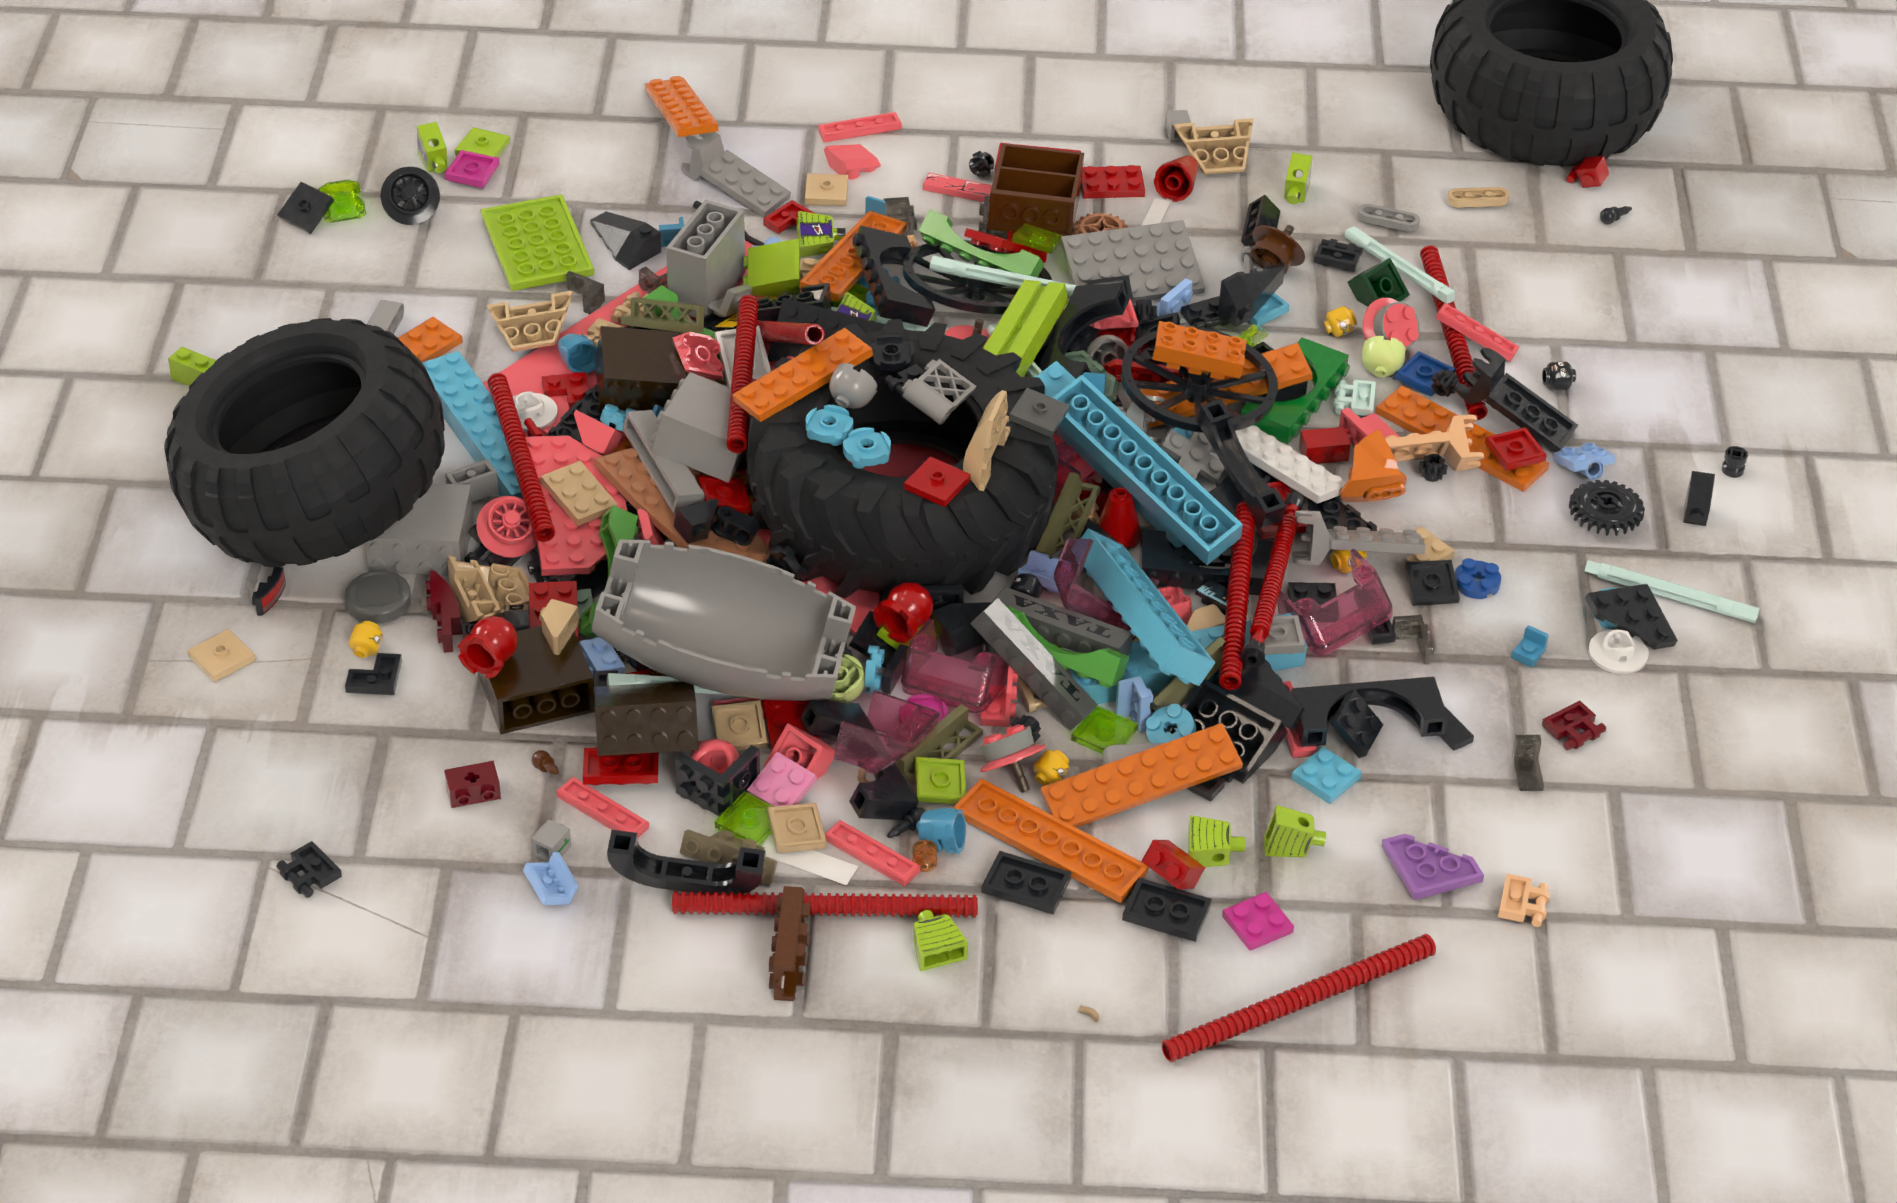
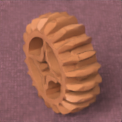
[1072,212,1128,235]

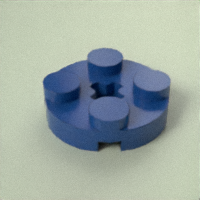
[1455,558,1501,599]

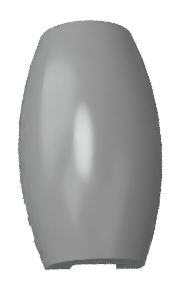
[591,539,856,701]

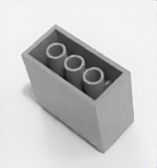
[666,200,745,318]
[650,372,750,483]
[365,483,474,576]

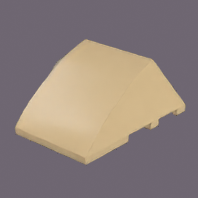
[1174,118,1254,175]
[486,291,573,352]
[963,390,1010,491]
[448,556,529,623]

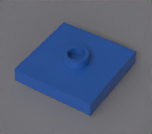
[1394,351,1456,396]

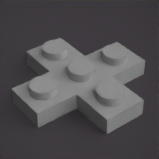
[1160,429,1225,485]

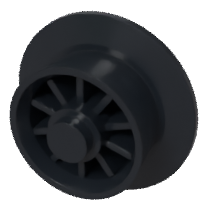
[380,167,440,225]

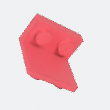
[1339,408,1400,446]
[980,665,1018,727]

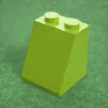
[743,239,800,296]

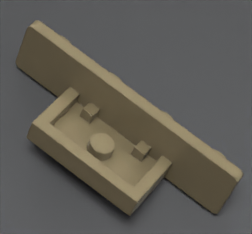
[680,829,777,886]

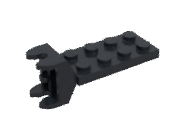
[1454,348,1578,453]

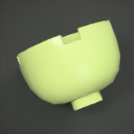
[1362,336,1406,377]
[827,654,865,703]

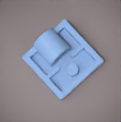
[1553,443,1615,479]

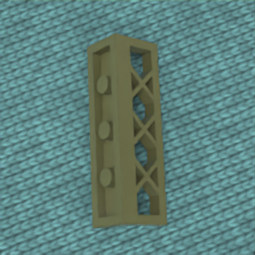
[621,297,704,333]
[1036,472,1100,562]
[1150,636,1226,713]
[897,704,983,785]

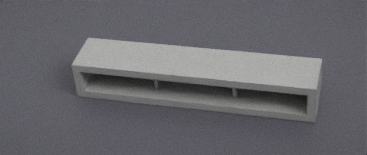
[623,410,704,514]

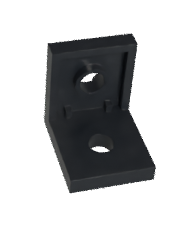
[675,745,760,819]

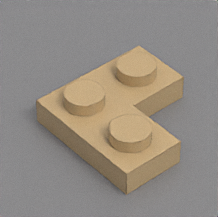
[1405,526,1455,564]

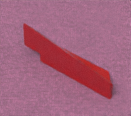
[1102,359,1191,383]

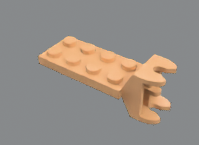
[1385,415,1484,471]

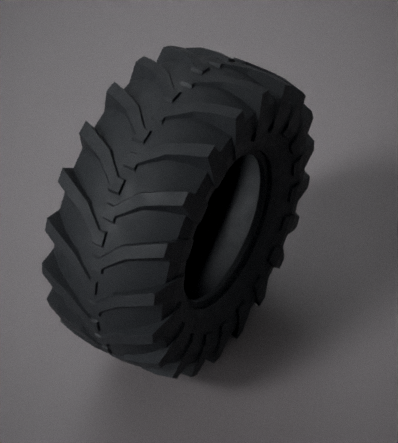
[746,319,1058,603]

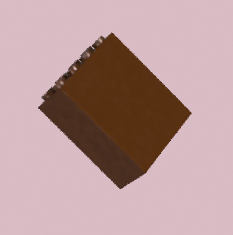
[988,143,1084,238]

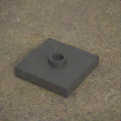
[1009,388,1070,437]

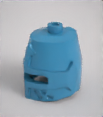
[558,333,597,373]
[916,808,966,854]

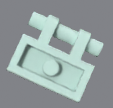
[1333,379,1376,416]

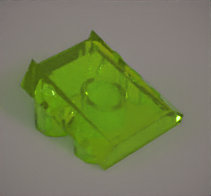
[319,179,367,223]

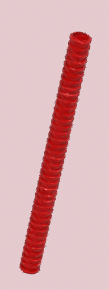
[1420,245,1488,420]
[726,295,758,453]
[757,321,825,345]
[487,373,555,542]
[1219,502,1255,690]
[672,891,978,918]
[1162,934,1436,1063]

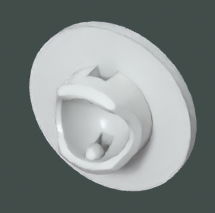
[513,391,558,431]
[1588,629,1649,674]

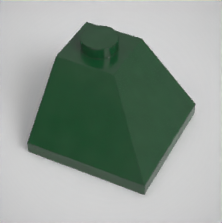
[1347,258,1410,307]

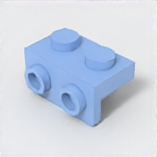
[1155,278,1193,317]
[1017,550,1074,593]
[579,637,625,684]
[1115,676,1153,732]
[523,852,578,905]

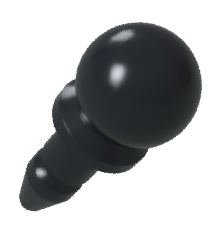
[1600,206,1632,224]
[887,807,926,838]

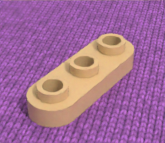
[1447,187,1510,208]

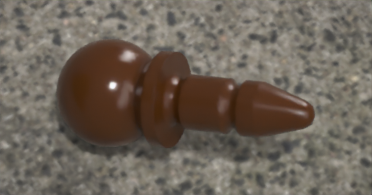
[531,750,559,775]

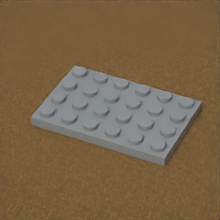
[1060,220,1205,303]

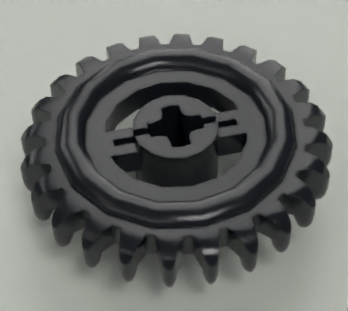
[1569,480,1645,536]

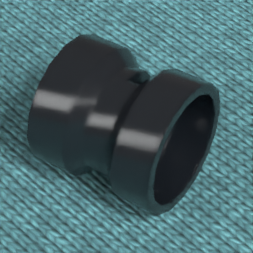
[1722,446,1748,478]

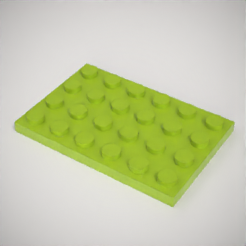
[480,194,594,291]

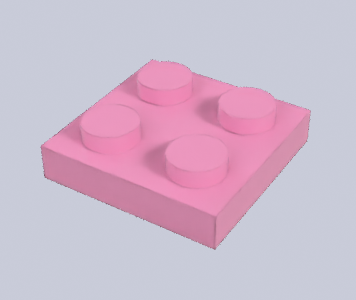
[747,752,817,807]

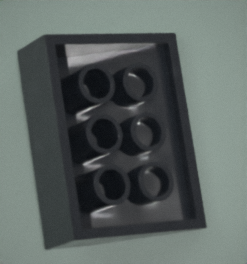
[1165,679,1288,784]

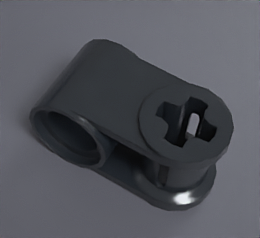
[712,506,760,546]

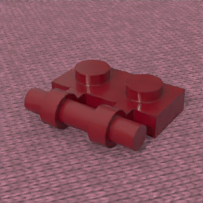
[1542,700,1606,751]

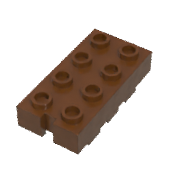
[769,886,811,1001]

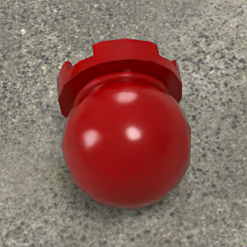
[873,582,933,643]
[457,616,518,679]

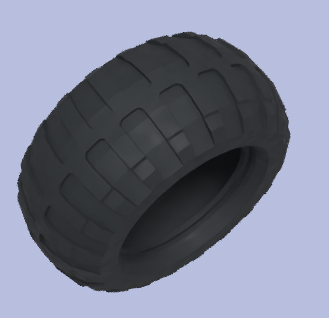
[1430,0,1673,166]
[164,318,445,567]

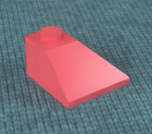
[574,410,626,455]
[764,723,838,779]

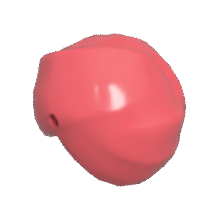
[690,739,739,774]

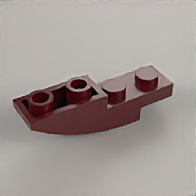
[425,570,462,653]

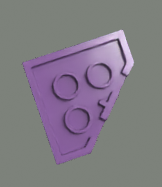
[1381,834,1484,900]

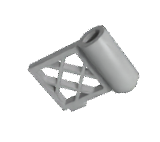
[901,359,977,425]

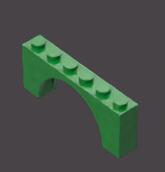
[1241,337,1350,445]

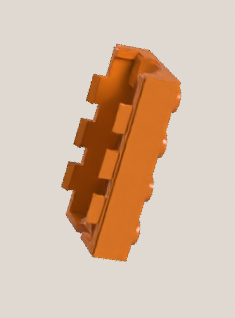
[1152,321,1247,380]

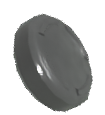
[345,570,411,624]

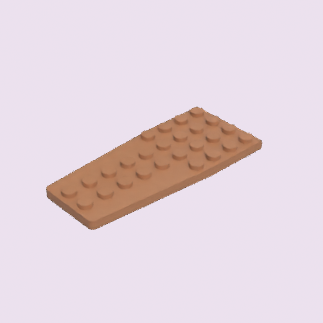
[594,447,769,563]

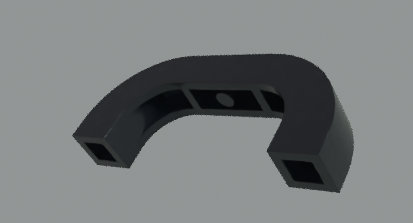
[607,830,766,894]

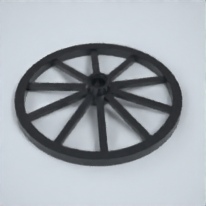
[902,240,1052,314]
[1121,327,1278,433]

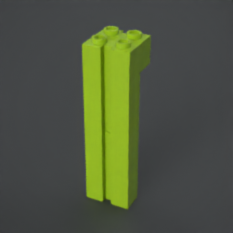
[983,280,1068,377]

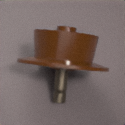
[1250,225,1305,274]

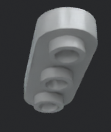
[1358,204,1420,233]

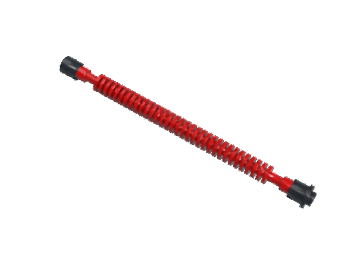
[1241,492,1304,667]

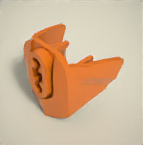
[1340,429,1407,502]

